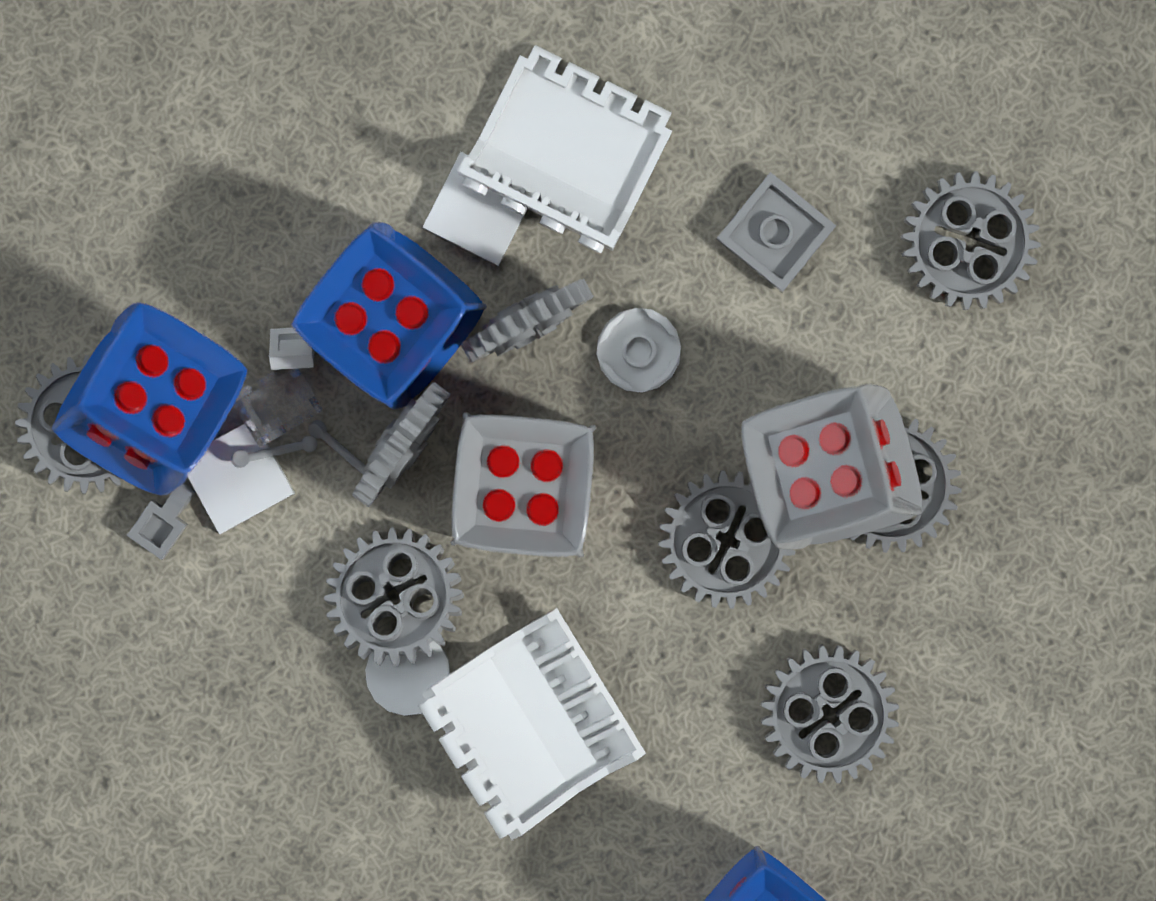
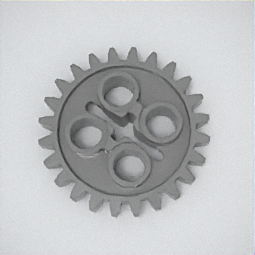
[900,171,1041,310]
[461,279,594,363]
[15,355,121,495]
[352,382,450,507]
[850,416,962,553]
[658,470,796,609]
[324,527,464,667]
[760,645,899,783]

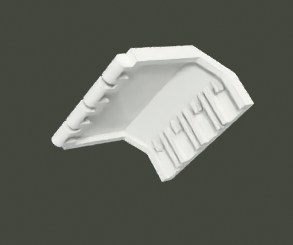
[457,45,672,254]
[418,608,646,840]

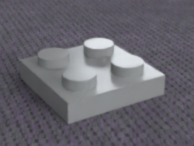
[716,172,836,292]

